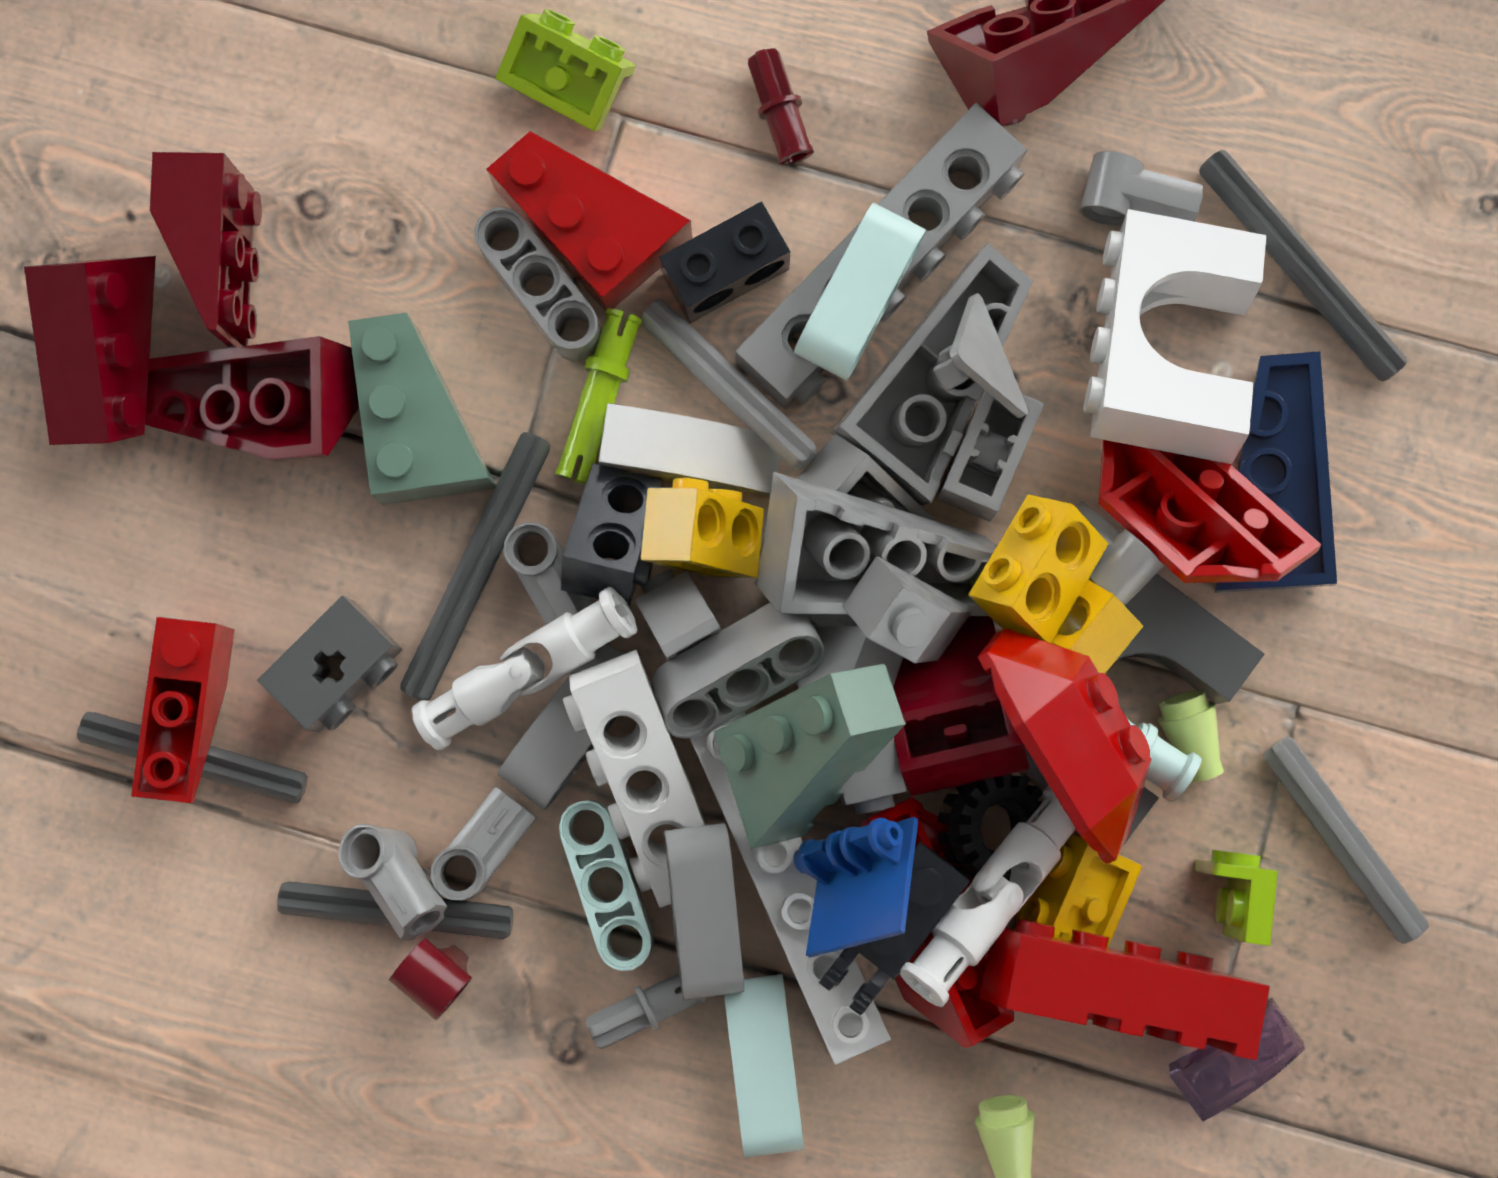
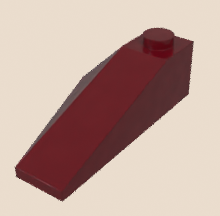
[927,0,1165,126]
[145,336,359,461]

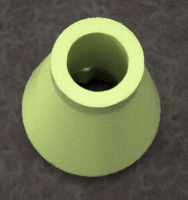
[1157,690,1224,782]
[975,1095,1035,1178]

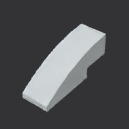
[599,403,781,496]

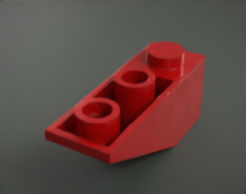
[131,617,235,803]

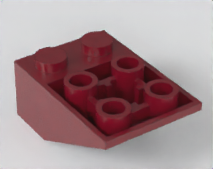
[149,152,262,348]
[893,616,1030,797]

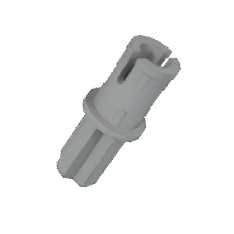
[586,973,706,1049]

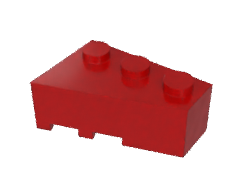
[486,131,693,312]

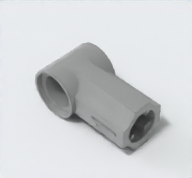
[1079,151,1203,226]
[1074,501,1164,606]
[503,522,593,624]
[431,786,537,901]
[339,824,447,940]

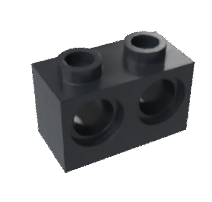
[659,201,791,324]
[561,463,662,607]

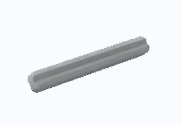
[640,299,817,471]
[1263,737,1429,944]

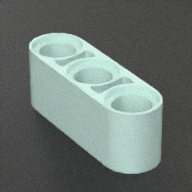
[794,202,926,381]
[559,800,655,971]
[724,974,804,1158]

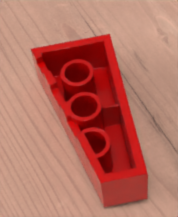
[979,919,1270,1061]

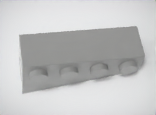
[757,472,997,616]

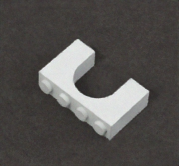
[1084,209,1266,464]

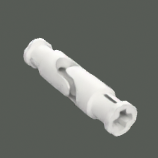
[412,587,637,750]
[900,785,1076,1007]

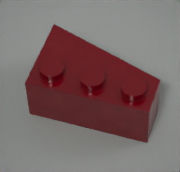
[24,255,156,445]

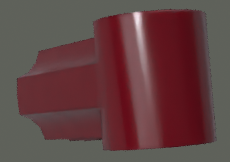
[389,938,472,1020]

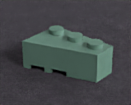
[348,313,496,505]
[714,664,905,850]

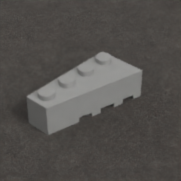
[830,243,1033,506]

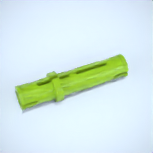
[554,308,642,485]

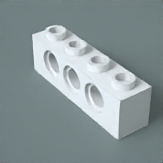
[563,649,707,908]

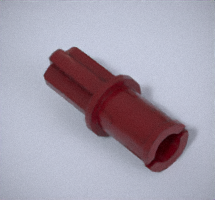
[748,48,814,165]

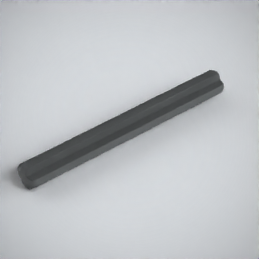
[1199,150,1408,381]
[400,432,550,701]

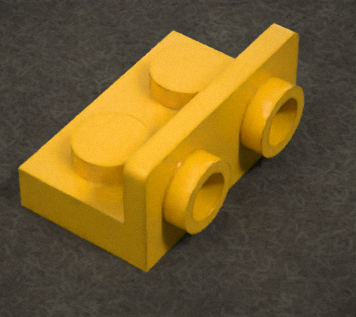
[1014,834,1143,948]

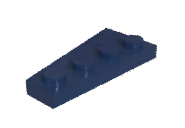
[1215,351,1337,593]

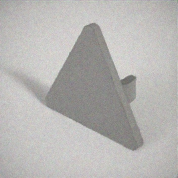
[933,293,1028,418]

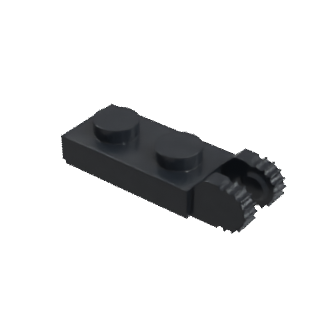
[818,841,970,1016]

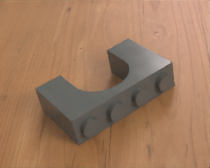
[1018,574,1265,846]

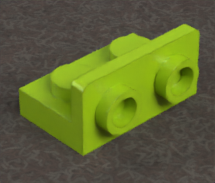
[495,9,636,132]
[1194,850,1278,946]

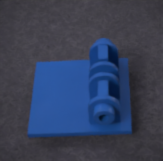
[793,817,918,958]

